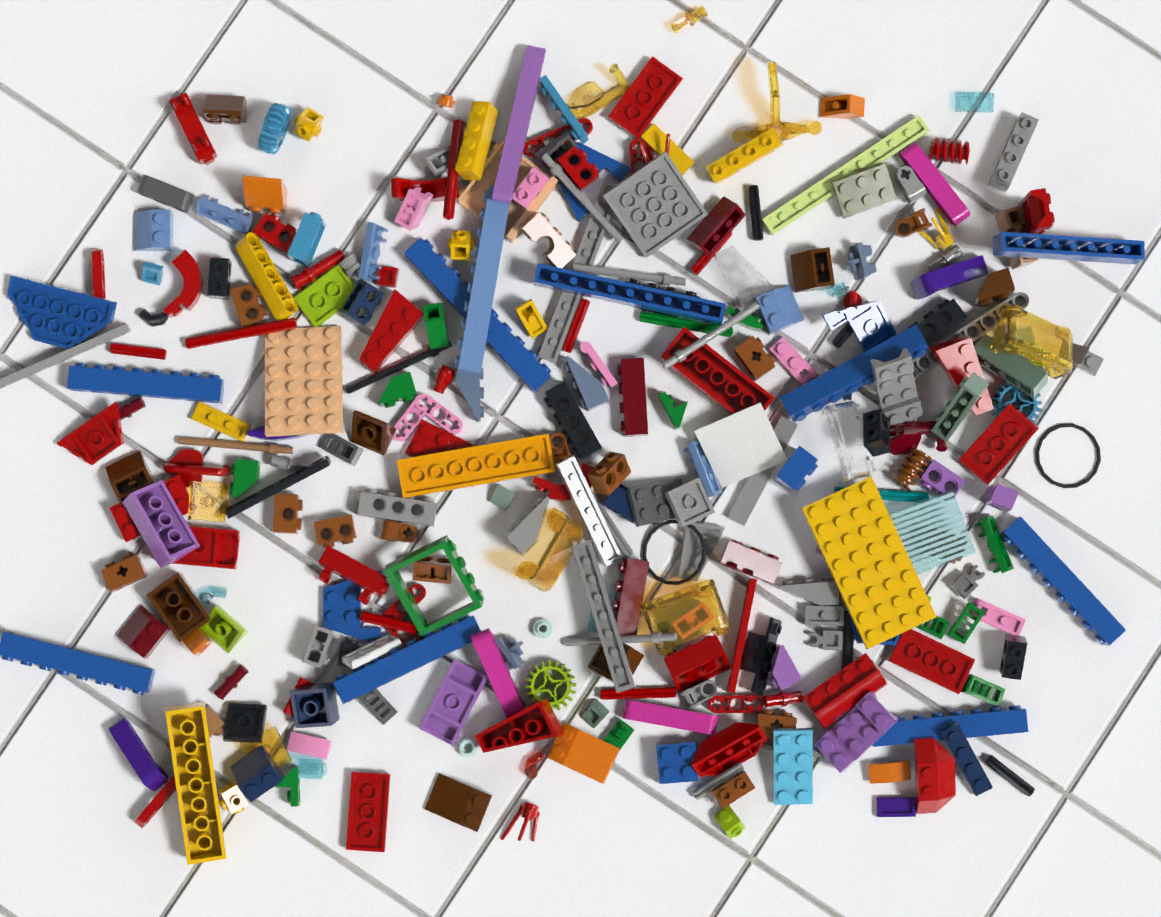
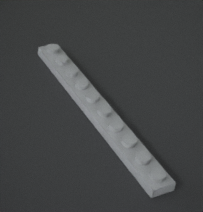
[538,180,618,364]

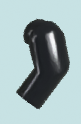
[139,309,168,327]

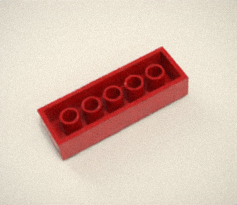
[660,327,775,415]

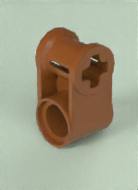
[895,208,933,238]
[550,433,571,471]
[380,520,419,543]

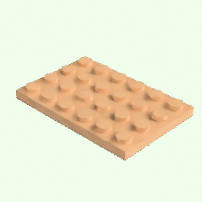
[265,326,343,437]

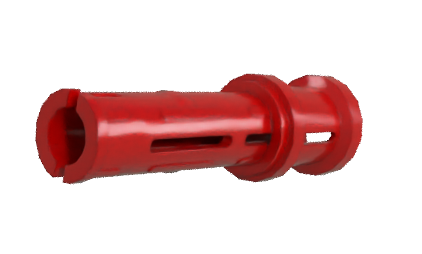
[290,249,345,291]

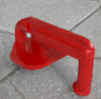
[162,449,231,488]

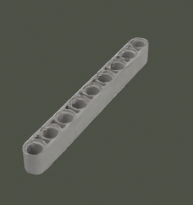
[912,292,1029,379]

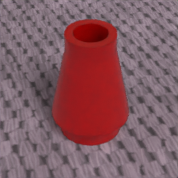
[433,364,456,394]

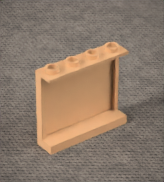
[458,139,558,243]

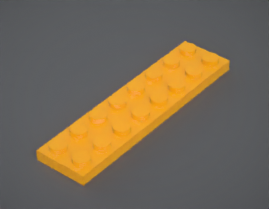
[397,434,555,498]

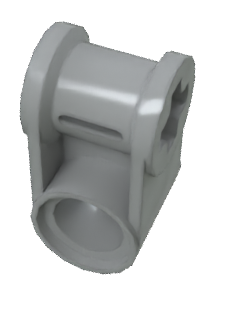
[894,166,927,204]
[679,680,717,711]

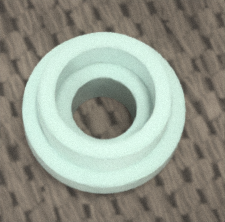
[533,619,553,639]
[458,738,477,757]

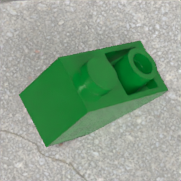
[423,302,450,349]
[379,372,418,408]
[229,459,261,499]

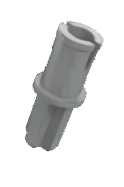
[927,245,963,272]
[270,454,306,473]

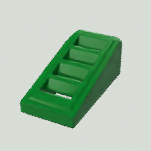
[948,602,985,644]
[916,615,950,639]
[961,674,1005,707]

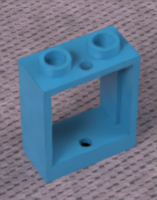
[287,212,326,267]

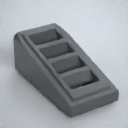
[534,132,577,171]
[319,433,363,466]
[358,689,398,725]

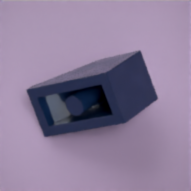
[603,484,636,525]

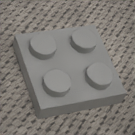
[665,478,715,528]

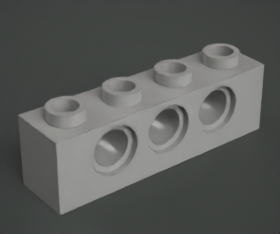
[988,112,1039,192]
[357,489,438,527]

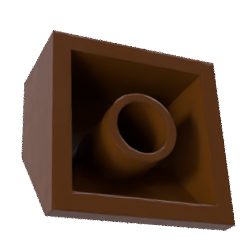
[587,643,644,682]

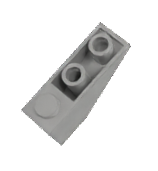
[778,578,840,606]

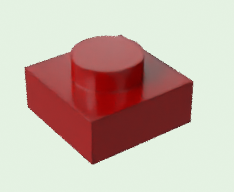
[376,266,399,288]

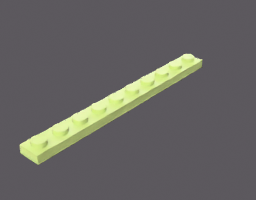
[762,115,930,236]

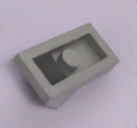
[424,146,450,178]
[1060,342,1104,376]

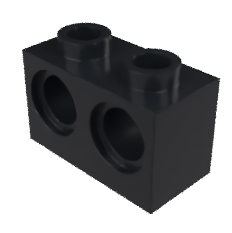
[207,258,232,300]
[863,409,891,457]
[999,634,1028,680]

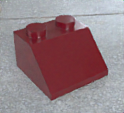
[117,605,171,659]

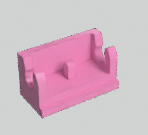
[395,187,434,231]

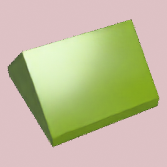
[200,605,248,654]

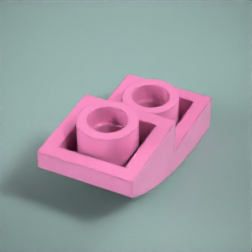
[287,731,332,760]

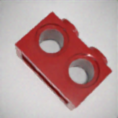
[557,146,600,192]
[253,213,297,255]

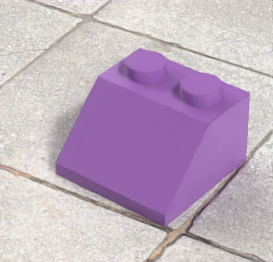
[769,645,802,690]

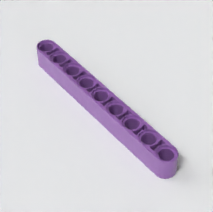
[492,45,546,204]

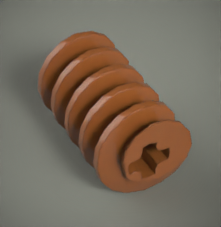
[892,448,933,492]

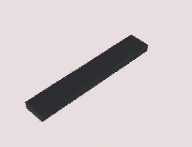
[225,455,331,519]

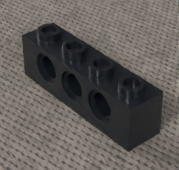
[908,299,967,346]
[543,381,602,460]

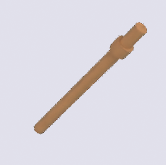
[178,436,293,455]

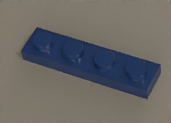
[940,721,993,796]

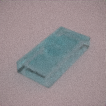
[955,92,994,113]

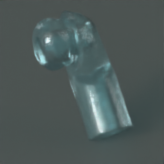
[199,586,227,605]

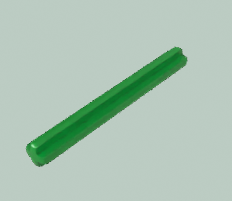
[639,311,733,337]

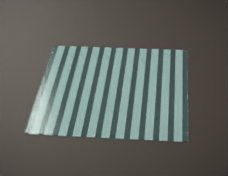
[890,490,976,575]

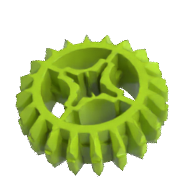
[524,660,577,711]

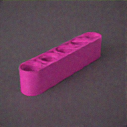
[899,142,971,227]
[471,628,525,718]
[622,699,718,735]

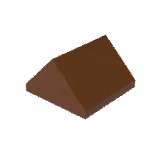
[351,410,397,456]

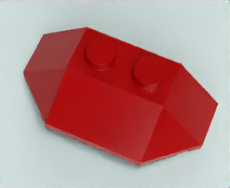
[691,722,767,777]
[914,737,956,814]

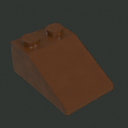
[147,572,212,642]
[425,773,493,832]

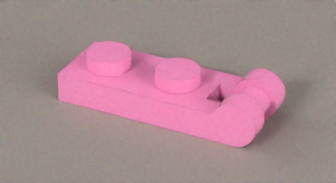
[769,336,819,386]
[580,341,618,389]
[969,598,1026,636]

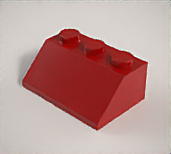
[663,634,731,693]

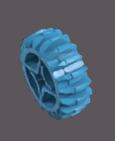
[258,103,291,154]
[991,381,1042,422]

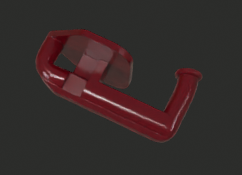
[890,421,947,455]

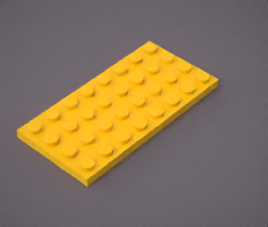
[801,476,937,649]

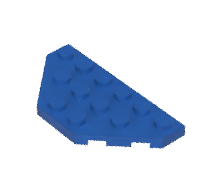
[7,275,117,349]

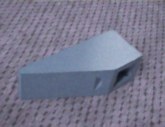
[564,356,609,411]
[456,367,484,422]

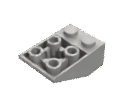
[506,496,550,556]

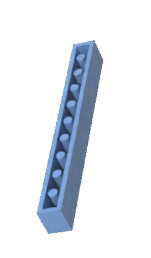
[454,185,509,377]

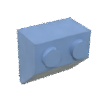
[134,210,173,251]
[754,286,804,335]

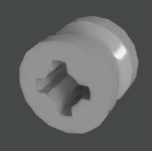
[339,253,361,277]

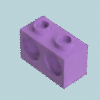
[919,459,965,501]
[984,483,1019,513]

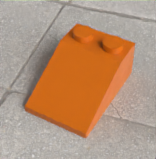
[243,176,288,214]
[547,722,620,784]

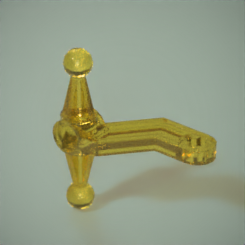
[732,61,822,144]

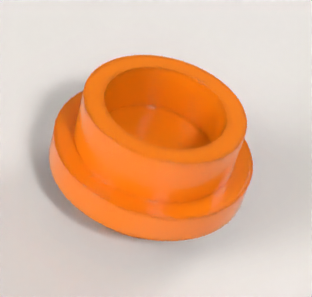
[437,94,456,108]

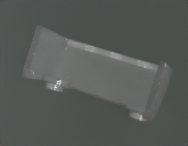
[821,401,876,485]

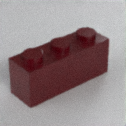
[686,196,746,257]

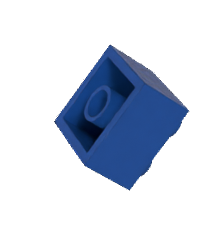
[774,446,818,493]
[656,742,699,784]

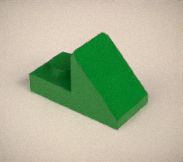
[658,391,688,430]
[275,767,300,807]

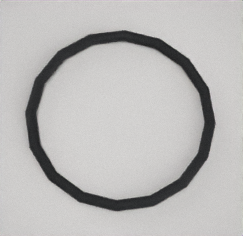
[1035,423,1101,488]
[642,520,706,585]

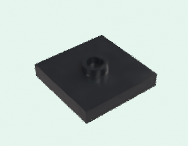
[223,703,268,743]

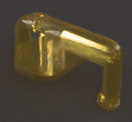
[567,63,629,118]

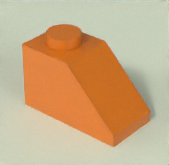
[820,94,865,119]
[182,628,213,655]

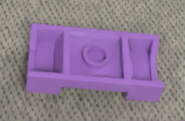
[419,659,488,746]
[814,691,899,773]

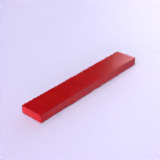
[727,578,757,693]

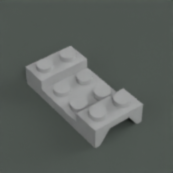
[870,348,923,425]

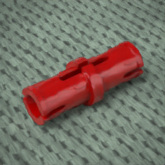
[763,690,803,708]

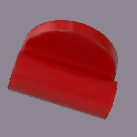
[843,291,862,308]

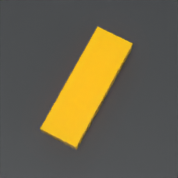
[641,123,695,176]
[190,401,251,442]

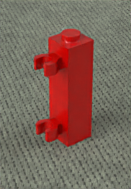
[169,93,218,165]
[318,546,390,605]

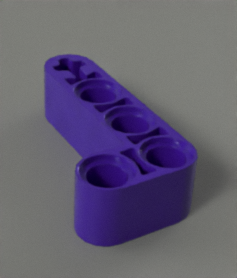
[910,255,989,300]
[108,717,170,792]

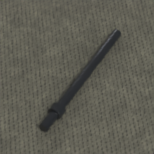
[345,339,452,394]

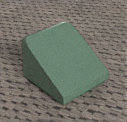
[489,484,515,511]
[580,699,609,728]

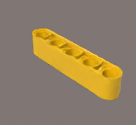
[235,232,298,320]

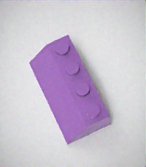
[123,480,200,568]

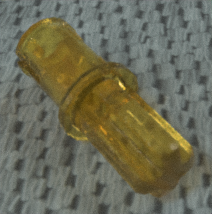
[671,6,708,34]

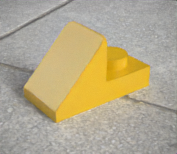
[515,299,548,339]

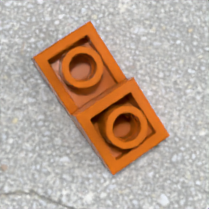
[868,760,911,784]

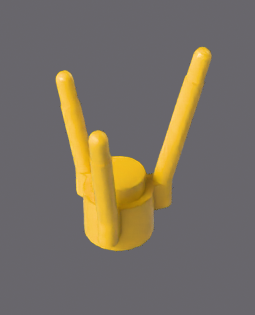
[919,208,955,251]

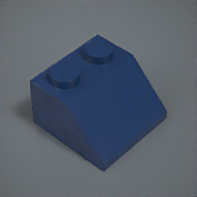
[290,682,340,728]
[230,745,285,803]

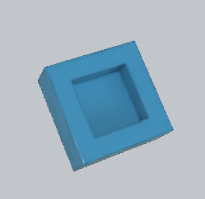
[141,262,163,286]

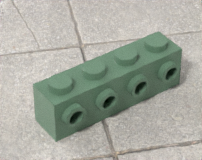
[974,334,1048,399]
[931,372,989,442]

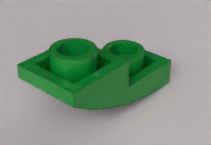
[725,306,764,332]

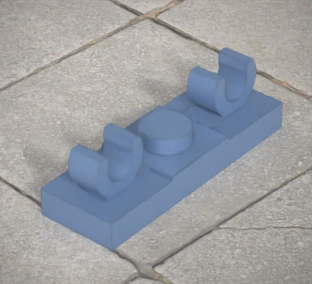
[196,195,253,234]
[358,222,388,283]
[682,440,722,497]

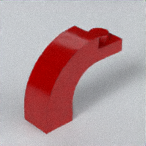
[391,177,459,202]
[163,249,203,318]
[532,462,594,502]

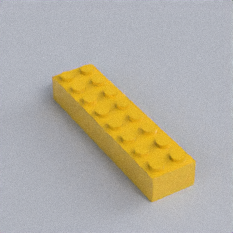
[165,702,227,865]

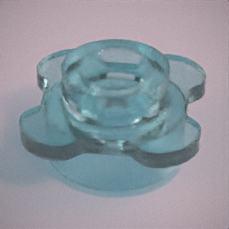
[831,282,850,299]

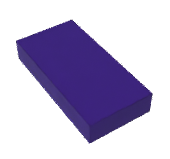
[876,797,916,817]

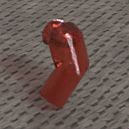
[524,750,545,779]

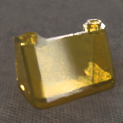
[991,304,1073,379]
[514,507,583,592]
[641,579,731,656]

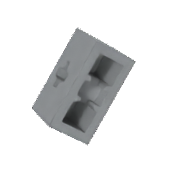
[302,625,335,668]

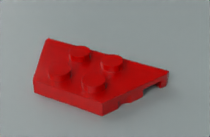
[57,402,124,465]

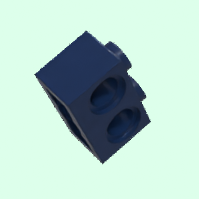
[340,279,384,326]

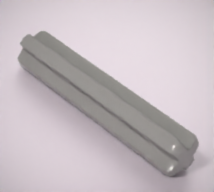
[693,762,745,800]

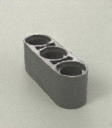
[136,175,194,213]

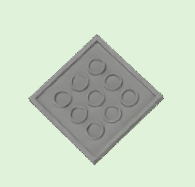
[602,152,708,258]

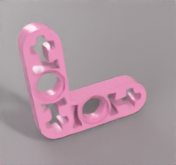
[393,394,463,442]

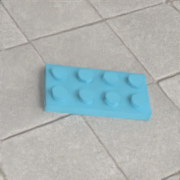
[773,728,813,805]

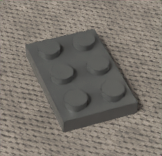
[627,477,683,527]

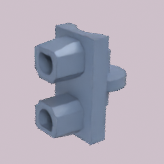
[844,242,877,280]
[495,635,525,670]

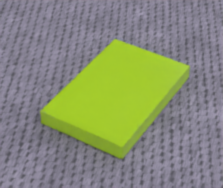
[293,264,355,327]

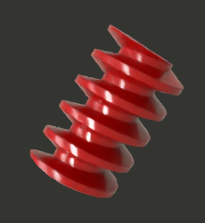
[929,137,970,165]

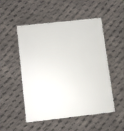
[694,403,787,488]

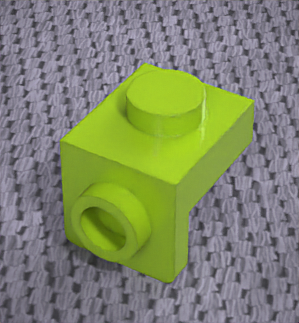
[713,805,746,839]

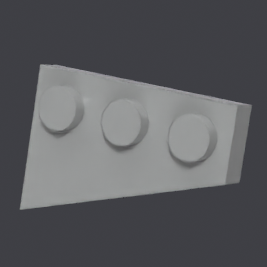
[678,522,725,581]

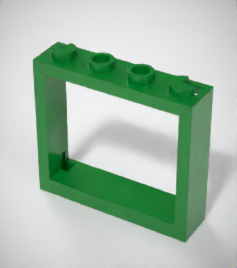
[384,535,484,636]

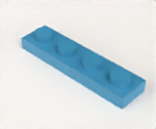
[539,75,589,144]

